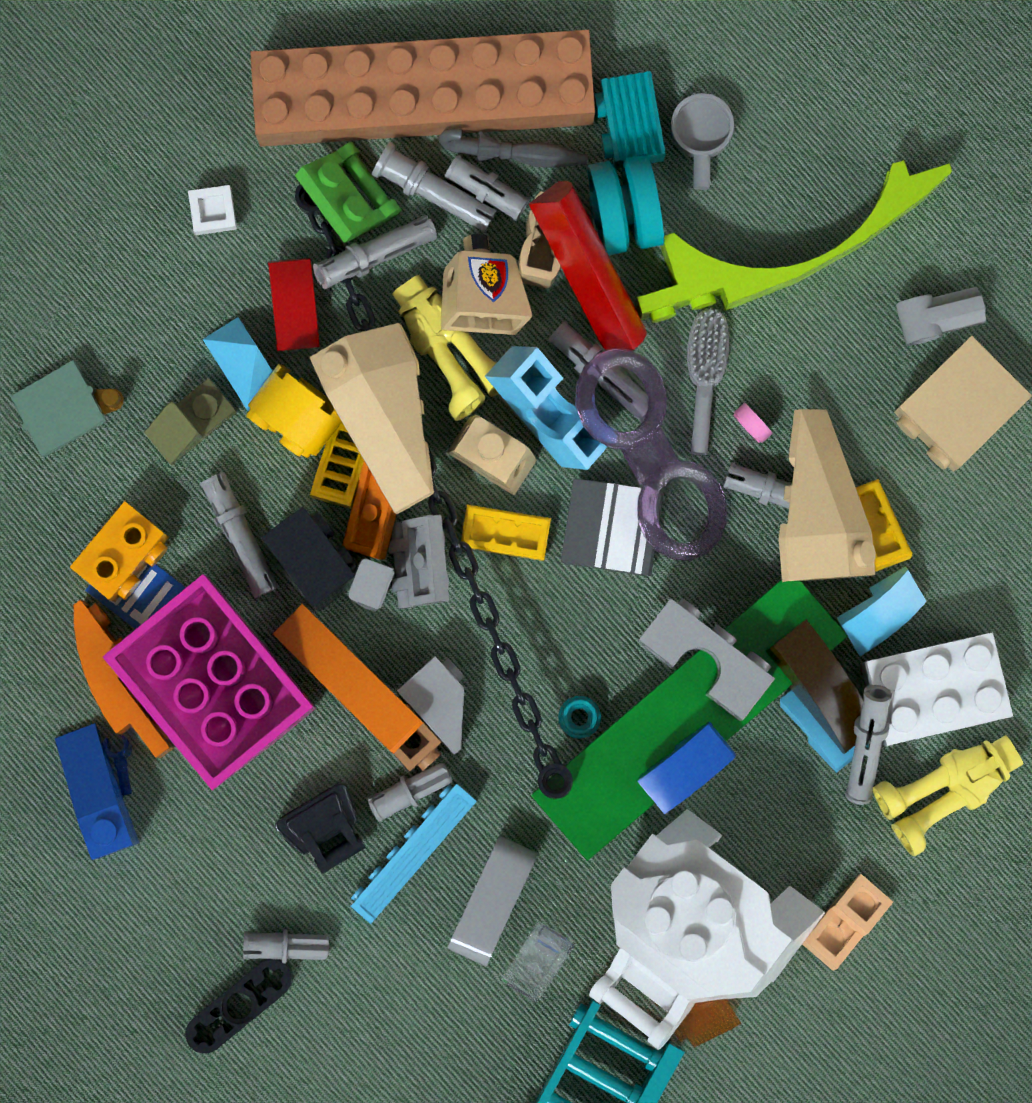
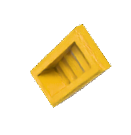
[310,423,364,509]

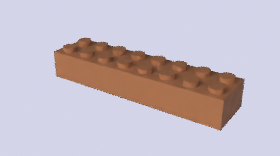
[250,30,595,147]

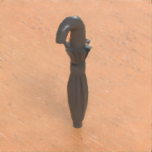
[439,128,588,168]

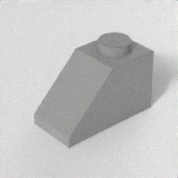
[397,656,465,755]

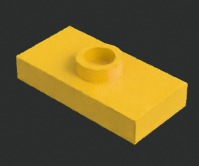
[855,479,912,572]
[461,504,551,561]

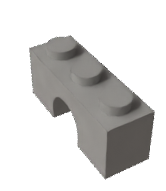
[637,598,775,721]

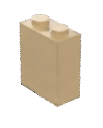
[894,336,1032,472]

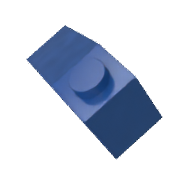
[55,723,139,860]

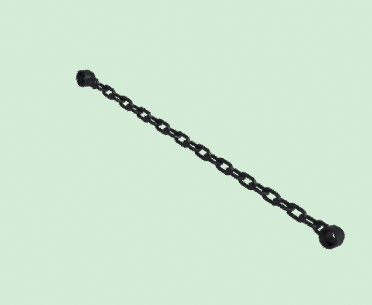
[295,184,573,799]

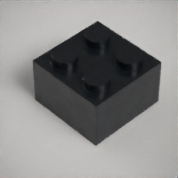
[261,507,359,612]

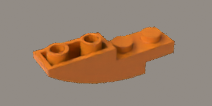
[73,600,175,758]

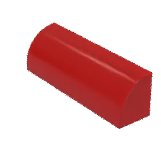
[529,181,647,350]

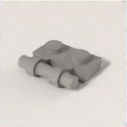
[389,515,449,609]

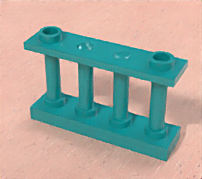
[534,998,685,1103]

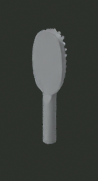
[687,308,729,455]

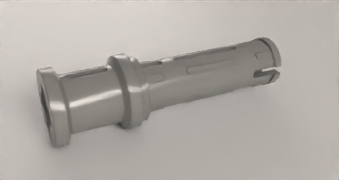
[372,142,497,233]

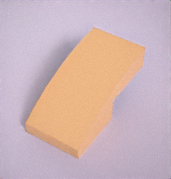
[802,874,893,971]

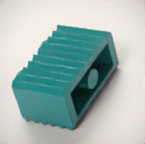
[594,71,666,169]

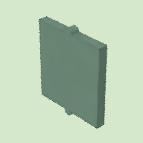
[10,360,107,457]

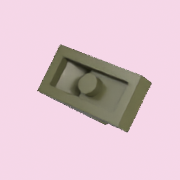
[144,378,237,466]

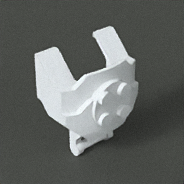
[589,809,825,1050]

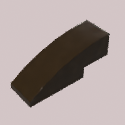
[766,619,875,754]

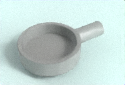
[670,93,734,190]

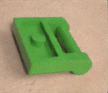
[295,142,402,243]

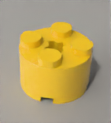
[246,364,342,458]

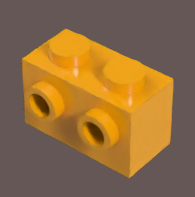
[70,501,169,602]

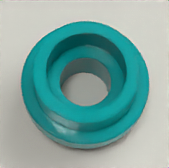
[558,696,601,739]

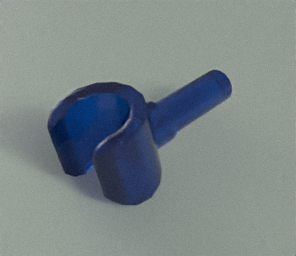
[103,734,132,795]

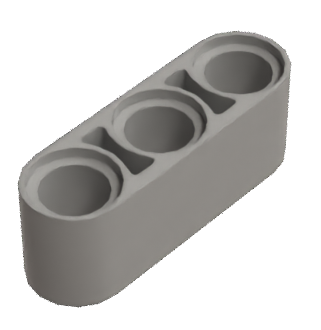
[447,835,538,967]

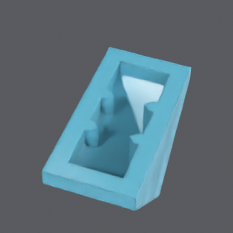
[203,317,273,411]

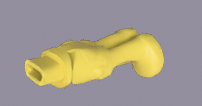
[392,275,499,421]
[873,735,1023,856]

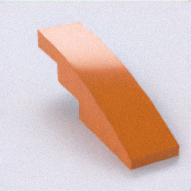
[273,604,423,754]

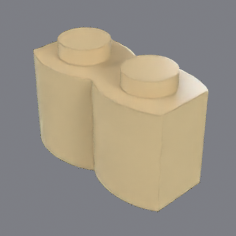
[517,191,561,289]

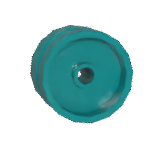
[587,154,664,255]

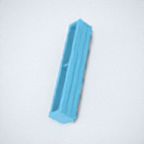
[350,784,477,924]

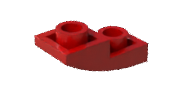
[268,258,320,351]

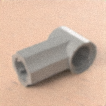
[896,287,986,346]

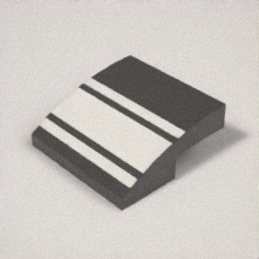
[561,479,664,576]

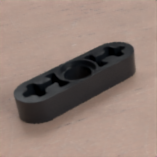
[185,959,293,1054]

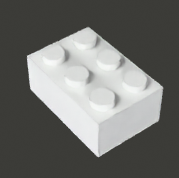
[860,632,1013,746]

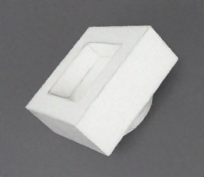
[188,185,237,235]

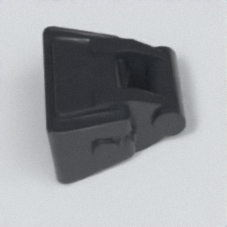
[275,781,366,874]

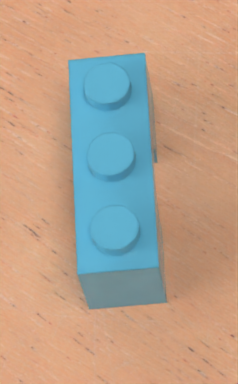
[485,346,614,470]

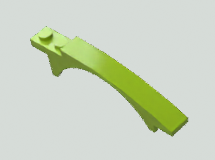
[635,160,952,323]

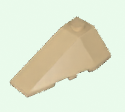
[310,323,434,514]
[779,409,876,582]

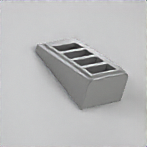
[349,559,394,612]

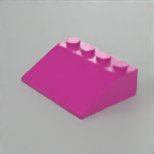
[103,574,316,791]

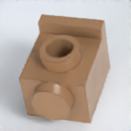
[394,704,442,772]

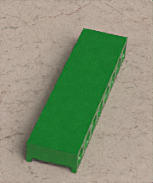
[531,579,848,861]

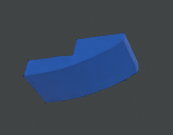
[637,722,736,814]

